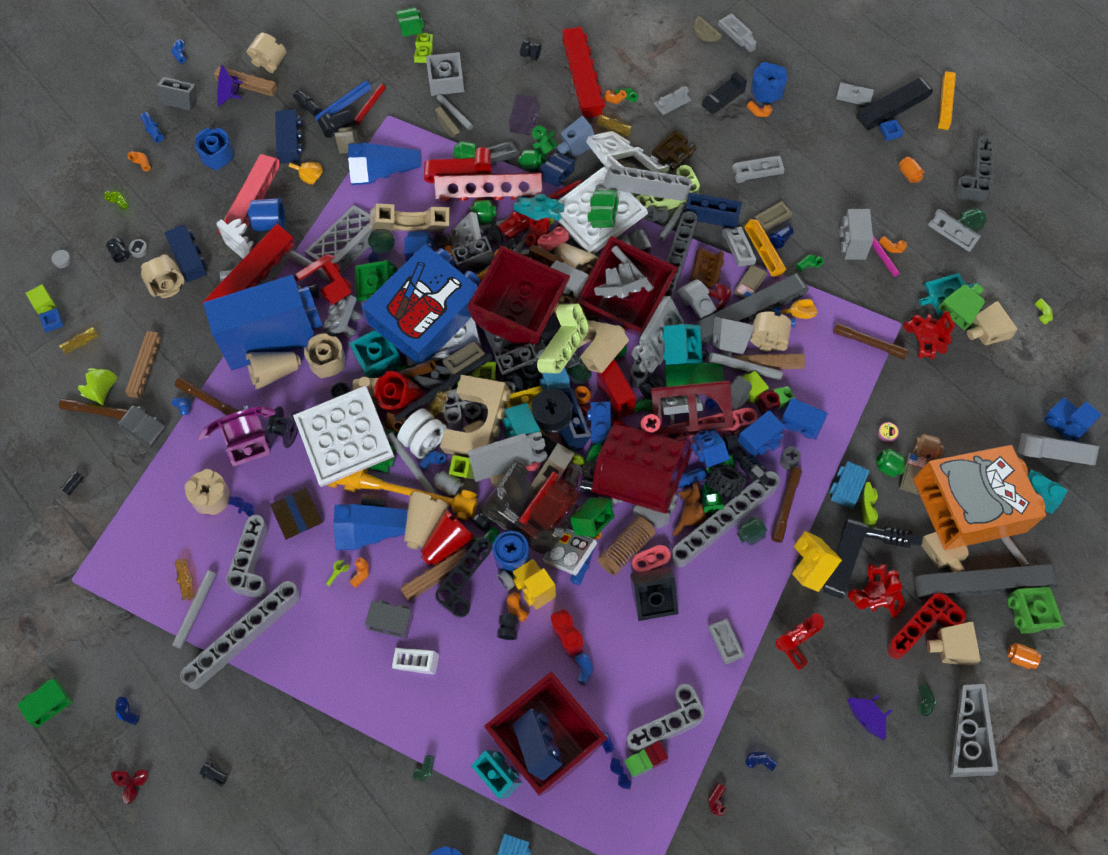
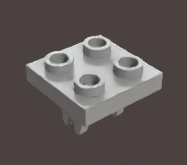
[450,212,483,249]
[594,263,648,298]
[322,295,361,337]
[660,394,703,425]

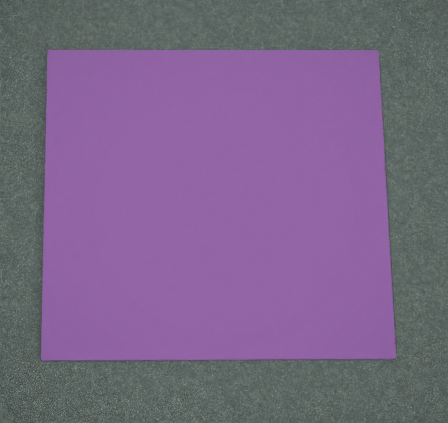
[72,116,901,855]

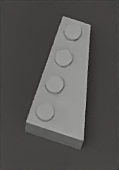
[950,684,998,777]

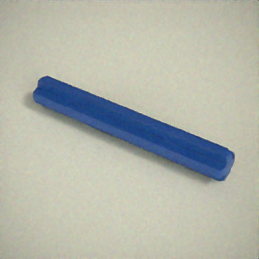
[315,81,371,122]

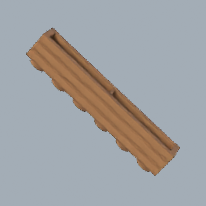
[214,67,277,96]
[125,331,161,399]
[733,353,806,371]
[400,548,472,602]

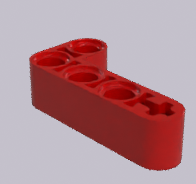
[423,147,492,183]
[887,593,966,659]

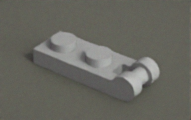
[732,155,784,183]
[928,209,981,252]
[722,226,756,267]

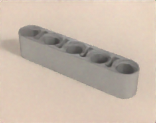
[603,165,692,201]

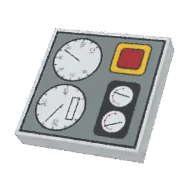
[543,528,597,576]

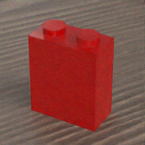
[597,359,636,420]

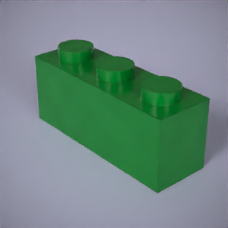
[664,363,724,387]

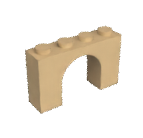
[370,203,449,233]
[576,320,629,373]
[440,375,510,458]

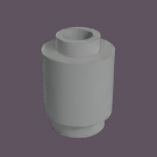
[433,471,464,496]

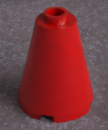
[374,371,424,410]
[420,510,475,565]

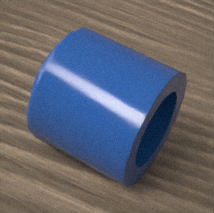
[248,198,286,232]
[492,531,530,576]

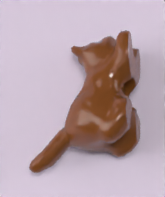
[672,482,708,536]

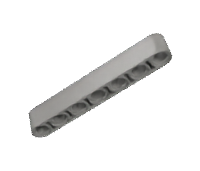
[671,471,780,567]
[180,581,300,689]

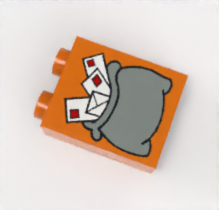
[913,445,1046,550]

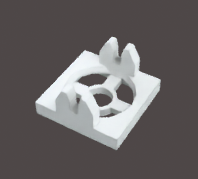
[217,219,254,259]

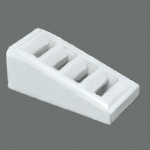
[392,648,439,674]

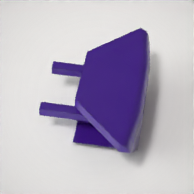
[217,65,243,106]
[847,694,892,740]

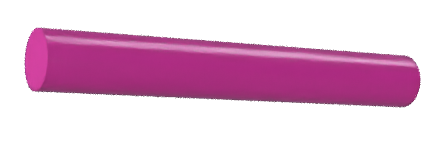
[872,235,900,277]

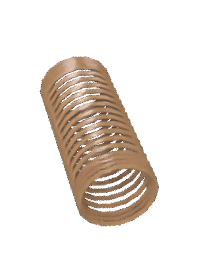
[597,516,656,576]

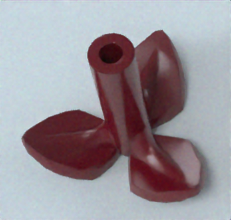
[707,284,731,313]
[111,769,148,805]

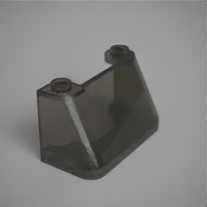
[482,460,580,554]

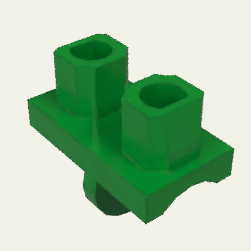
[532,125,558,155]
[701,481,724,515]

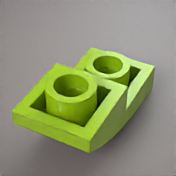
[414,33,434,63]
[861,482,878,527]

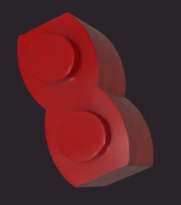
[551,609,583,658]

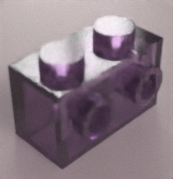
[509,94,540,136]

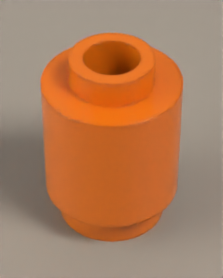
[898,157,924,183]
[1006,643,1041,669]

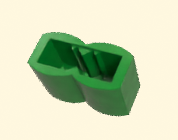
[396,7,424,37]
[588,190,619,228]

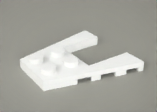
[586,131,670,173]

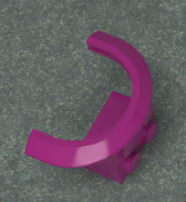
[198,406,276,467]

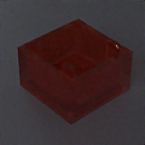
[529,480,581,531]

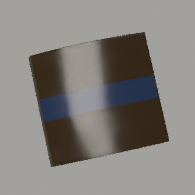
[270,488,322,540]

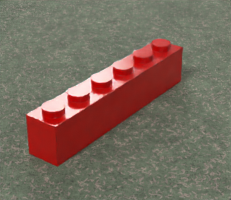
[562,26,605,118]
[202,224,296,304]

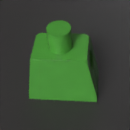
[937,284,985,331]

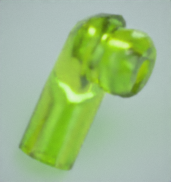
[104,191,129,210]

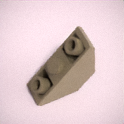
[335,127,358,154]
[526,443,575,503]

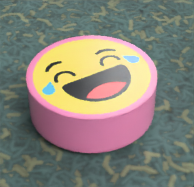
[878,422,899,443]

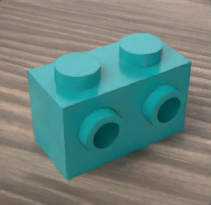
[1027,470,1068,514]
[471,750,523,799]

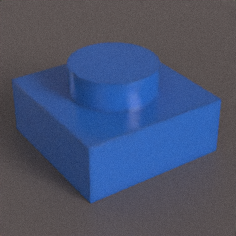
[879,119,903,141]
[39,308,64,333]

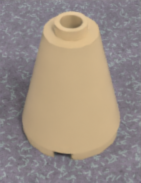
[553,243,599,277]
[246,352,301,390]
[404,492,448,550]

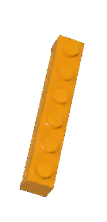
[938,71,956,130]
[744,219,786,277]

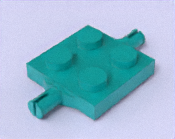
[514,194,564,221]
[919,273,979,317]

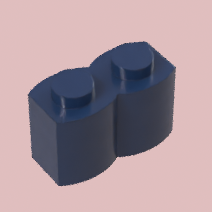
[538,152,576,188]

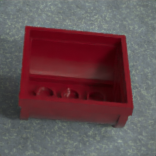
[576,236,678,336]
[468,246,570,346]
[591,421,693,514]
[484,671,607,796]

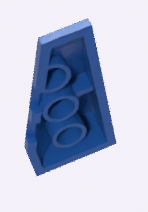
[348,143,421,185]
[333,504,408,550]

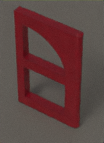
[651,381,733,435]

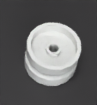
[397,408,447,459]

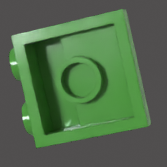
[1008,587,1064,634]

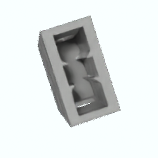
[712,316,755,357]

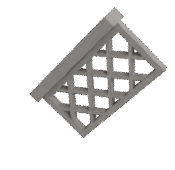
[305,205,386,275]

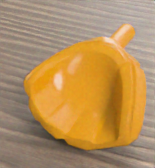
[288,162,323,185]
[781,299,818,319]

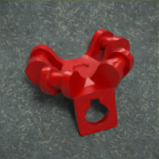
[903,311,955,359]
[848,564,905,618]
[775,613,824,671]

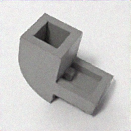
[677,279,717,320]
[633,495,678,528]

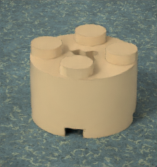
[246,32,287,73]
[141,255,184,298]
[750,312,792,353]
[304,334,346,378]
[185,469,231,515]

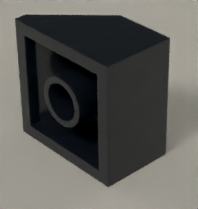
[630,567,679,621]

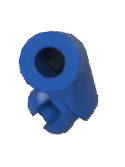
[172,397,191,415]

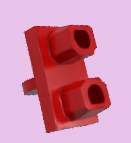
[498,212,530,240]
[526,218,551,247]

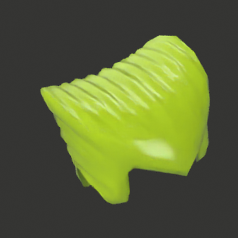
[78,368,117,405]

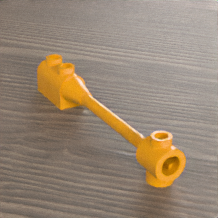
[326,468,478,521]

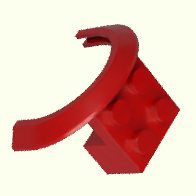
[293,254,352,305]

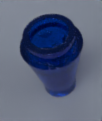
[769,225,794,249]

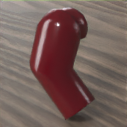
[708,783,727,816]

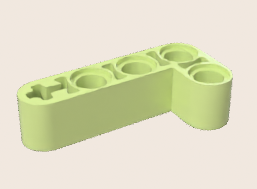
[636,165,700,218]
[537,304,589,374]

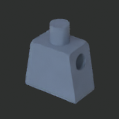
[556,115,594,157]

